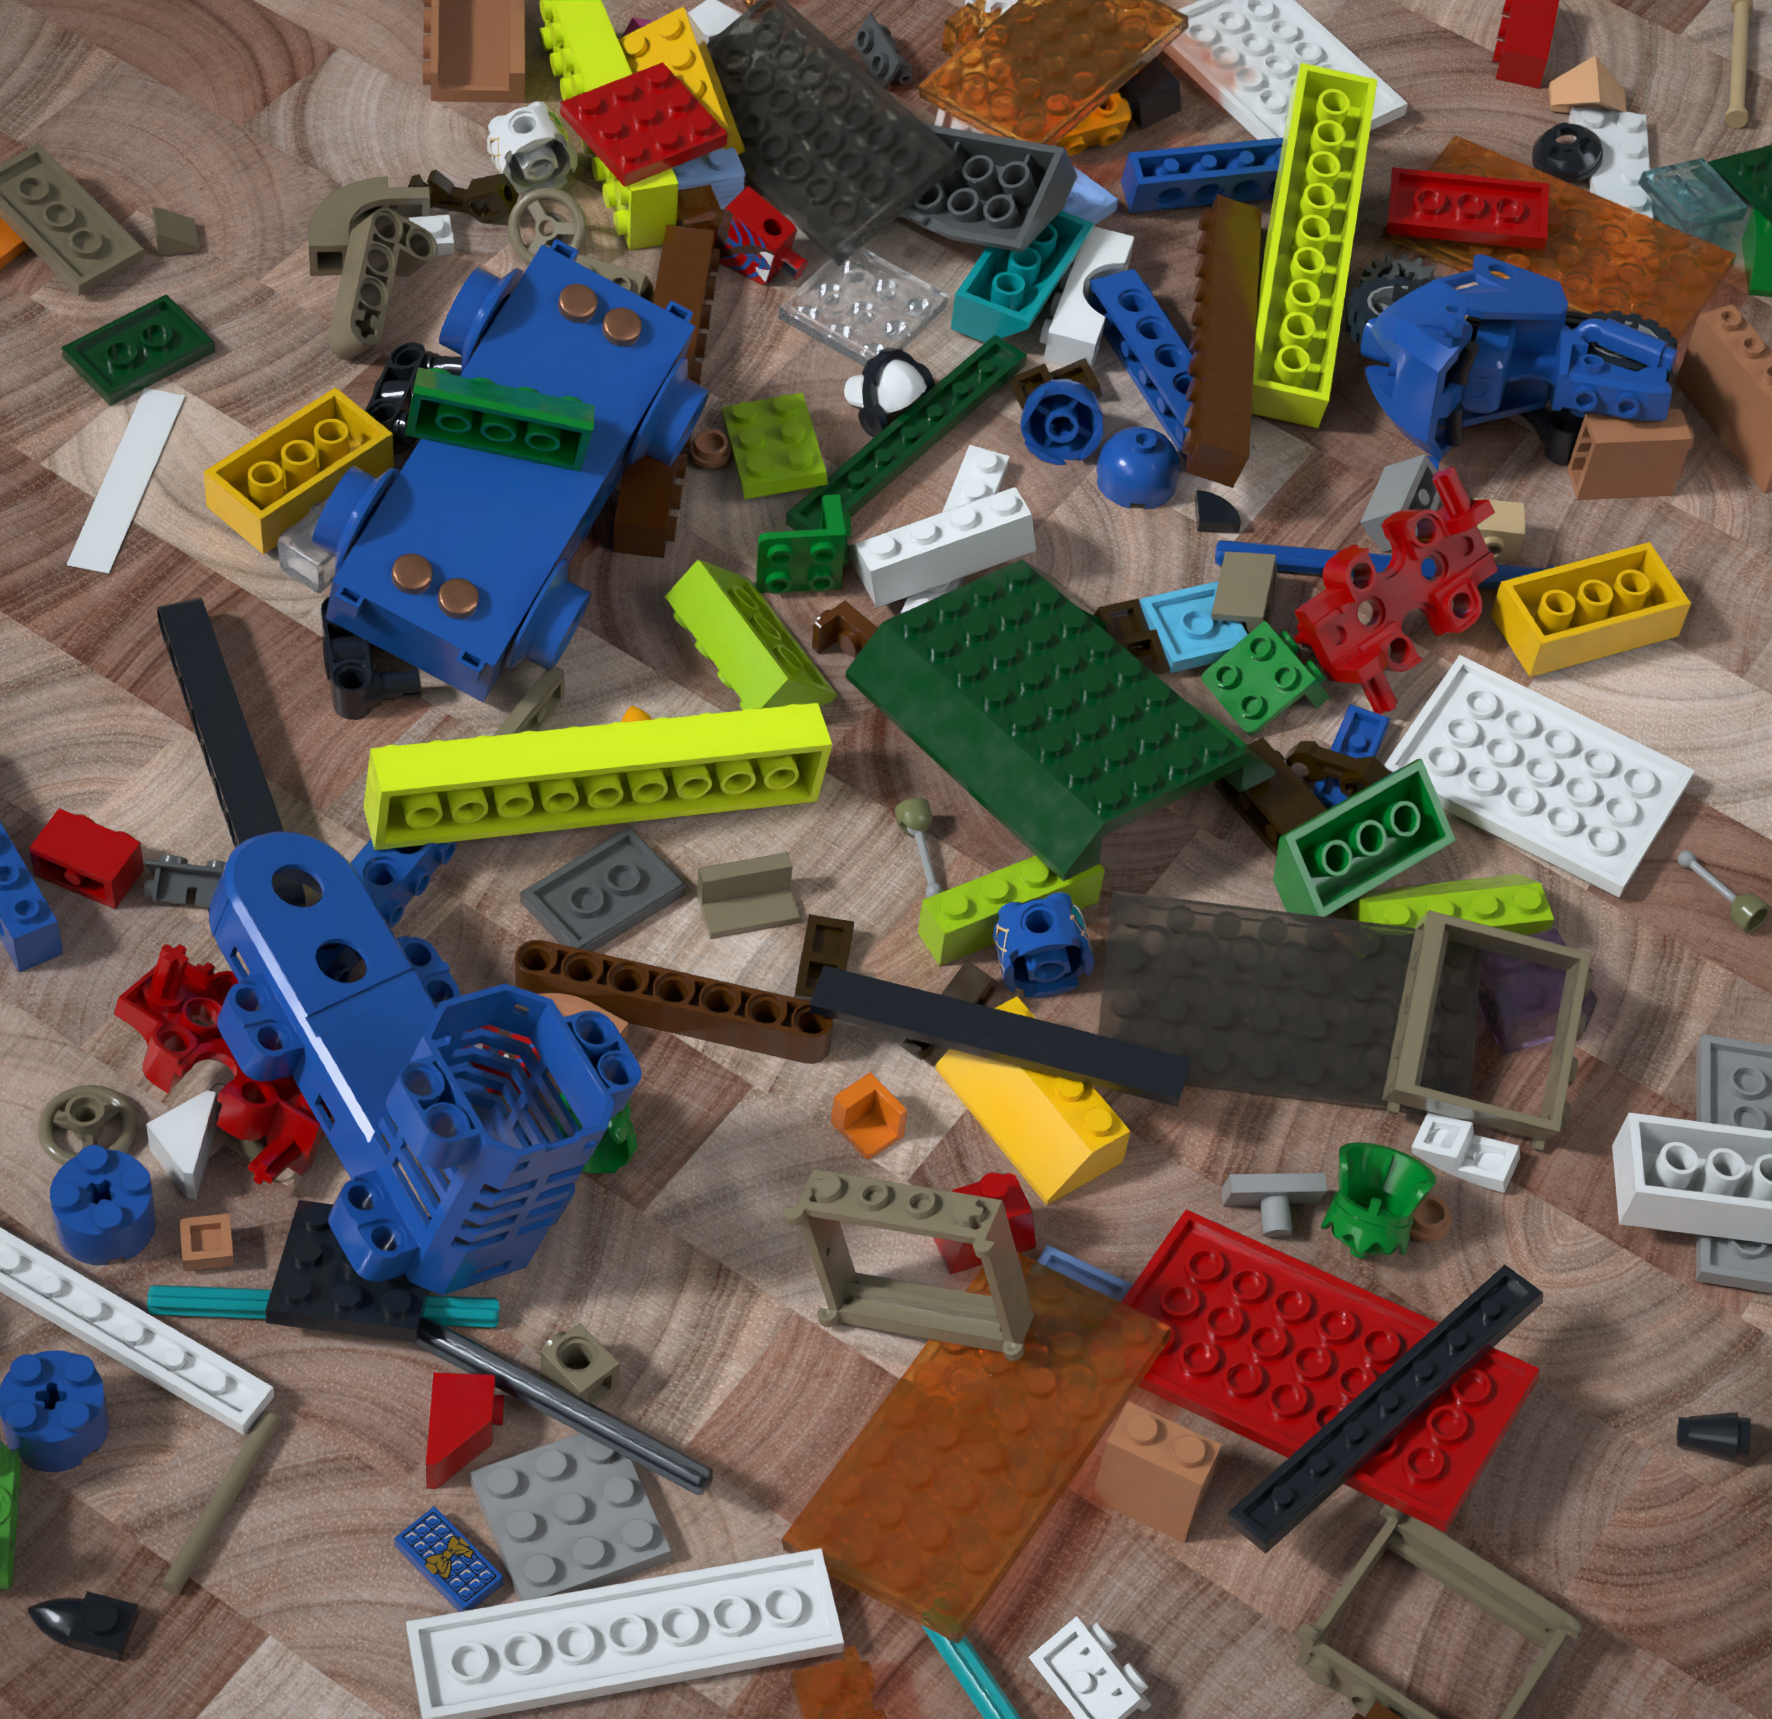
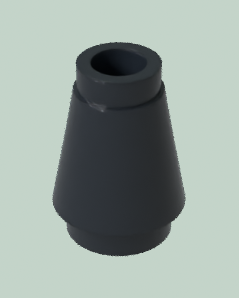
[1676,1412,1751,1462]

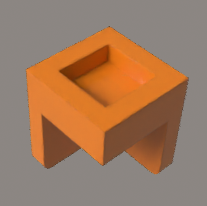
[831,1072,908,1159]

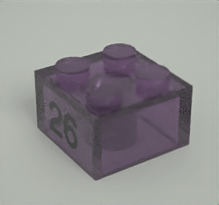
[1463,928,1598,1055]

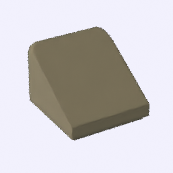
[152,207,200,256]

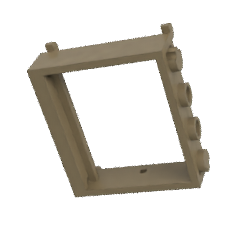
[1382,910,1594,1152]
[783,1169,1034,1361]
[1295,1504,1583,1719]

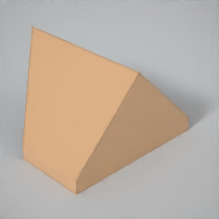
[1549,55,1627,113]

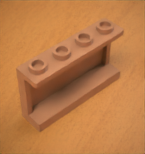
[423,0,525,103]
[1675,305,1772,494]

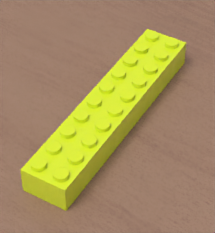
[1252,63,1378,428]
[363,703,833,850]

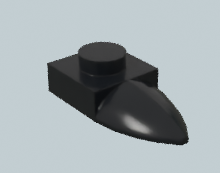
[27,1591,139,1661]

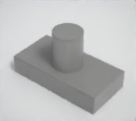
[1221,1173,1327,1238]

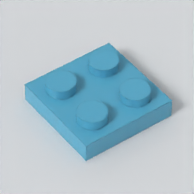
[1140,581,1248,673]

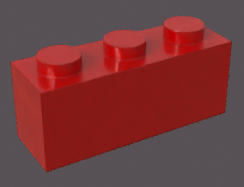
[1492,0,1560,89]

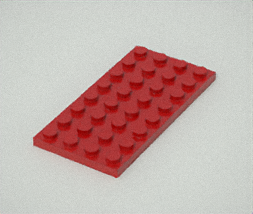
[1087,1209,1540,1533]

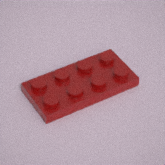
[1386,167,1549,250]

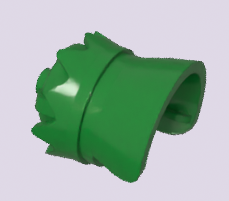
[1321,1142,1436,1259]

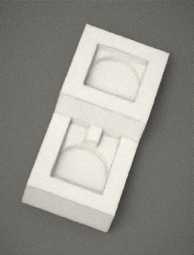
[1411,1112,1520,1193]

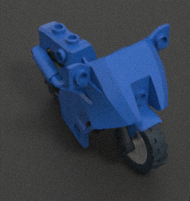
[1346,254,1678,470]

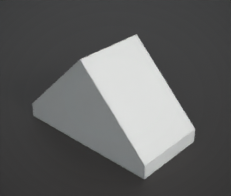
[146,1090,219,1200]

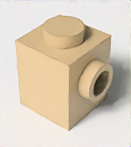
[1474,498,1525,562]

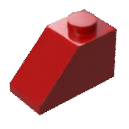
[426,1372,505,1489]

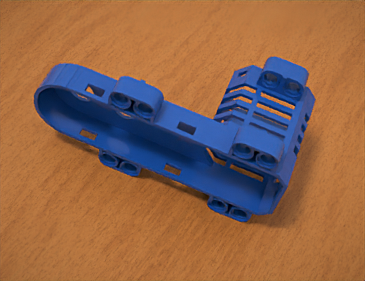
[209,831,642,1295]

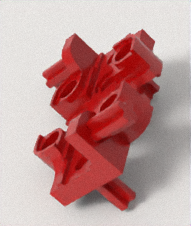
[1294,467,1498,715]
[114,944,335,1185]

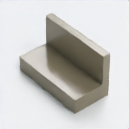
[1212,551,1278,634]
[697,852,800,939]

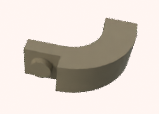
[308,176,430,276]

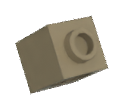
[541,1323,620,1406]

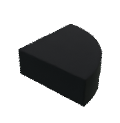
[1194,490,1241,533]

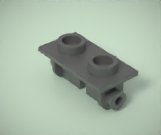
[853,13,913,92]
[144,855,226,908]

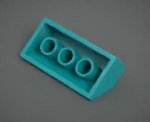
[950,211,1094,342]

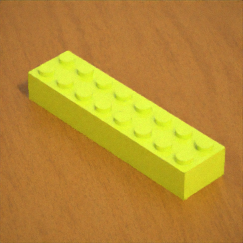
[539,0,678,251]

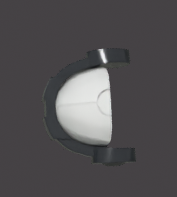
[844,347,935,437]

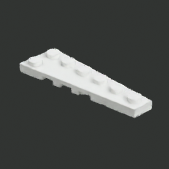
[1569,106,1656,284]

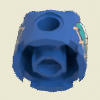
[993,892,1095,998]

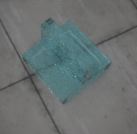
[1638,158,1748,257]

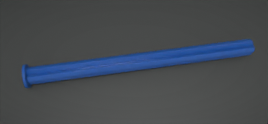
[1215,540,1554,589]

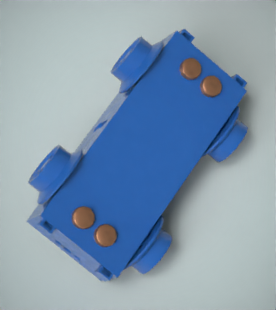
[312,239,710,703]

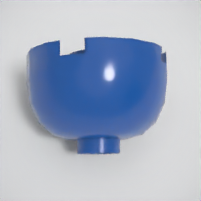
[1020,379,1104,465]
[1096,426,1180,509]

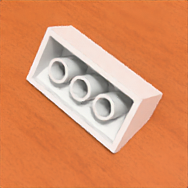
[848,487,1036,608]

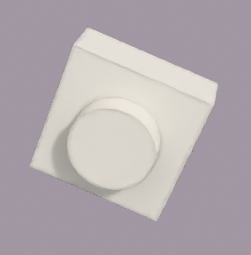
[409,215,454,256]

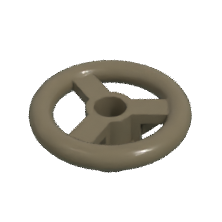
[508,187,587,264]
[38,1085,137,1165]

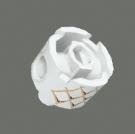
[487,101,578,195]

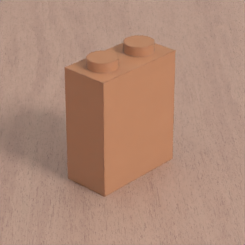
[1567,409,1694,500]
[1091,1401,1222,1543]

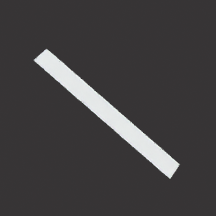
[67,388,185,574]

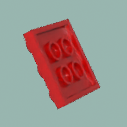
[560,62,728,187]

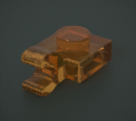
[941,0,1002,58]

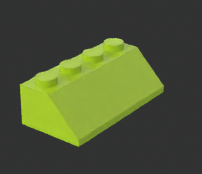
[665,559,838,710]
[1347,874,1554,972]

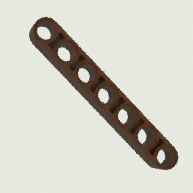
[515,940,833,1064]

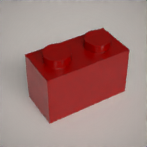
[29,808,144,909]

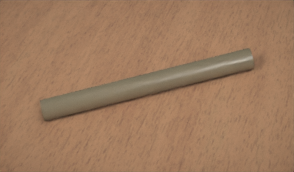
[161,1412,281,1594]

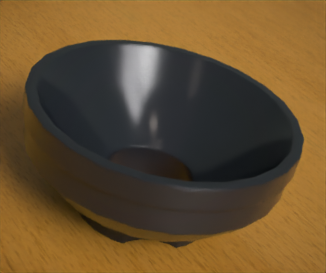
[1532,122,1603,184]

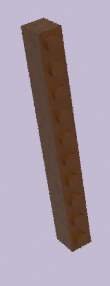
[1182,194,1262,488]
[613,225,721,558]

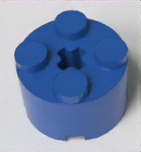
[50,1145,156,1266]
[0,1350,109,1472]

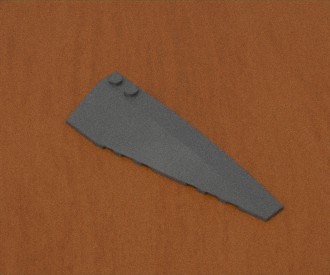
[723,89,1077,253]

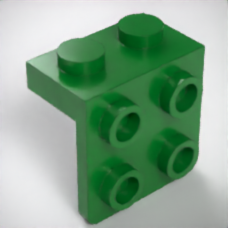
[755,494,851,594]
[1202,621,1330,736]

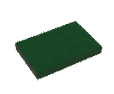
[61,294,215,406]

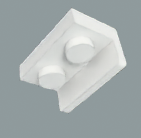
[1029,1616,1152,1719]

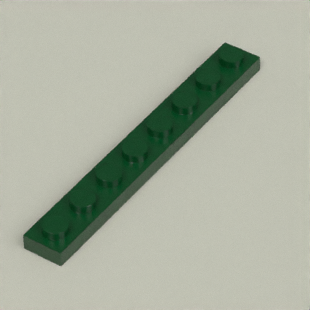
[785,335,1027,531]

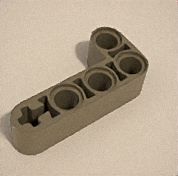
[328,208,438,361]

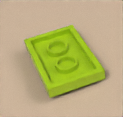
[721,392,828,500]

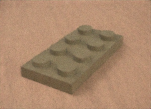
[0,143,144,296]

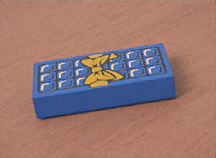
[394,1506,503,1612]

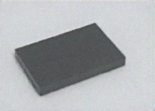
[520,826,687,952]

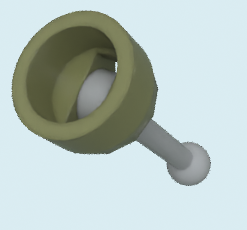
[894,798,944,898]
[1678,850,1771,934]

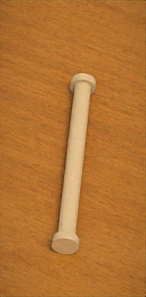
[1725,0,1753,128]

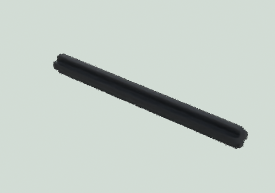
[415,1317,714,1495]

